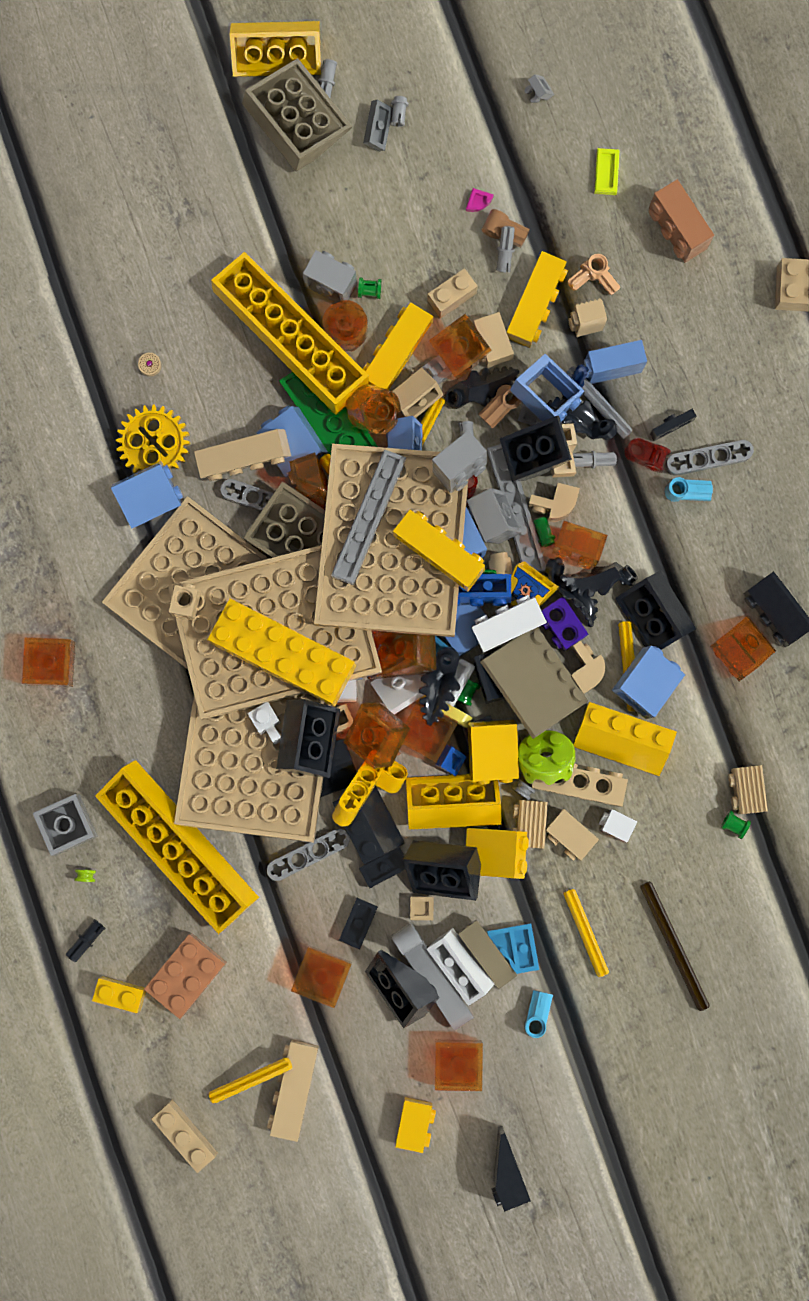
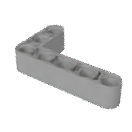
[391,922,474,1031]

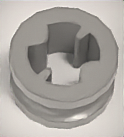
[512,780,536,801]

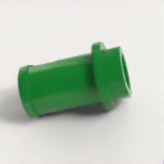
[533,517,556,547]

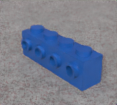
[457,574,511,607]

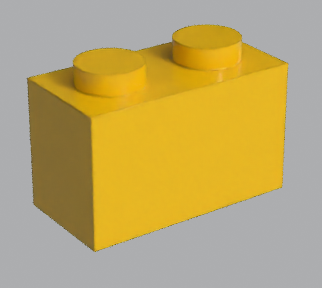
[92,976,146,1013]
[395,1097,436,1153]

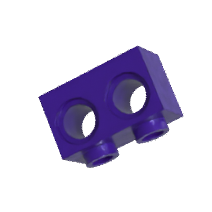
[542,597,589,651]

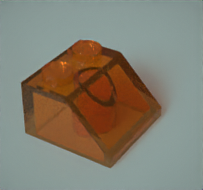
[429,313,492,380]
[288,452,328,510]
[710,616,776,682]

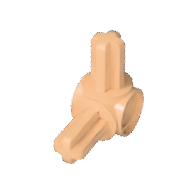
[567,254,620,295]

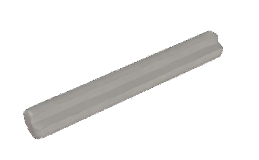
[566,366,632,438]

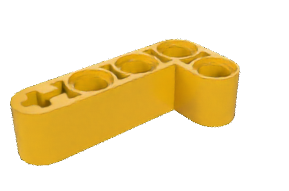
[332,751,408,826]

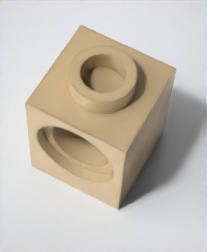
[169,583,200,621]

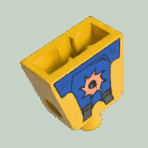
[509,561,559,608]

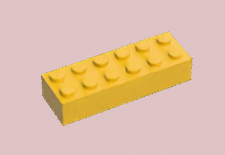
[207,598,356,707]

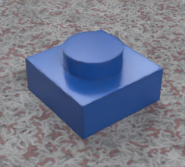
[436,744,467,776]

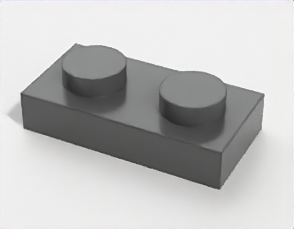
[363,99,393,152]

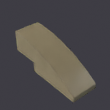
[458,920,517,989]

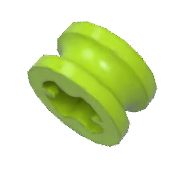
[74,869,96,882]

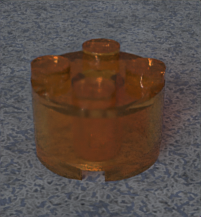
[322,300,368,352]
[346,384,401,434]

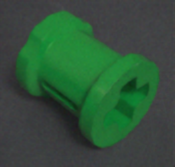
[358,277,382,299]
[457,679,481,707]
[721,810,751,839]

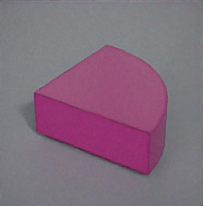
[466,188,494,212]

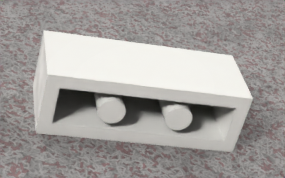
[472,595,547,652]
[427,928,494,1006]

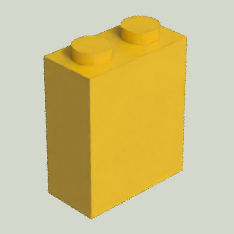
[468,720,519,784]
[466,828,529,879]

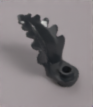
[444,366,519,409]
[547,395,618,440]
[545,557,598,627]
[560,562,638,598]
[419,647,460,726]

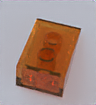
[367,631,436,680]

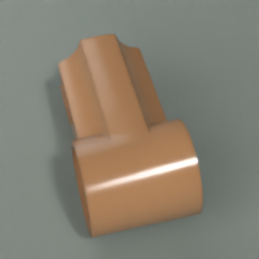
[481,209,530,248]
[478,385,521,428]

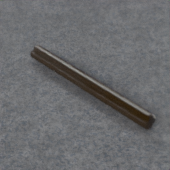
[640,881,710,1011]

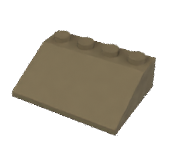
[242,58,352,172]
[244,481,325,558]
[481,627,588,739]

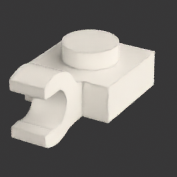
[248,702,281,744]

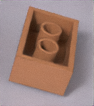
[649,179,714,263]
[144,933,227,1019]

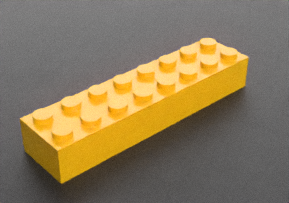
[211,252,369,415]
[95,760,259,934]

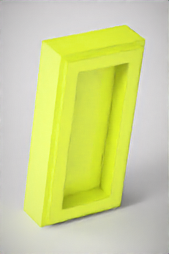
[594,148,620,195]

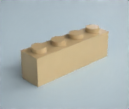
[194,429,291,482]
[267,1040,319,1142]

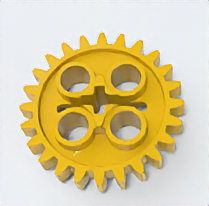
[116,405,191,473]

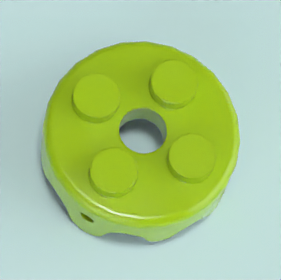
[518,730,576,785]

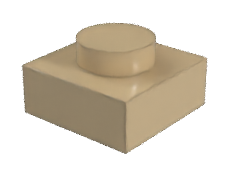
[410,897,434,920]

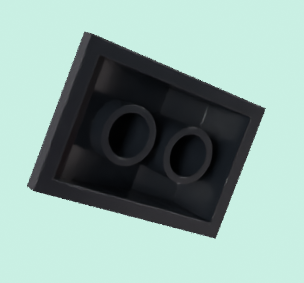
[499,416,572,482]
[365,950,439,1029]
[491,1126,531,1212]

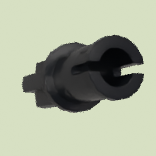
[66,919,106,962]

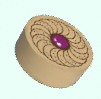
[138,353,162,376]

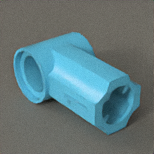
[664,477,713,502]
[524,990,553,1038]

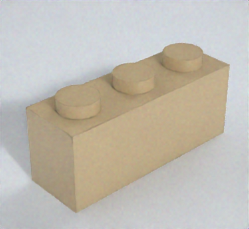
[151,1099,218,1173]

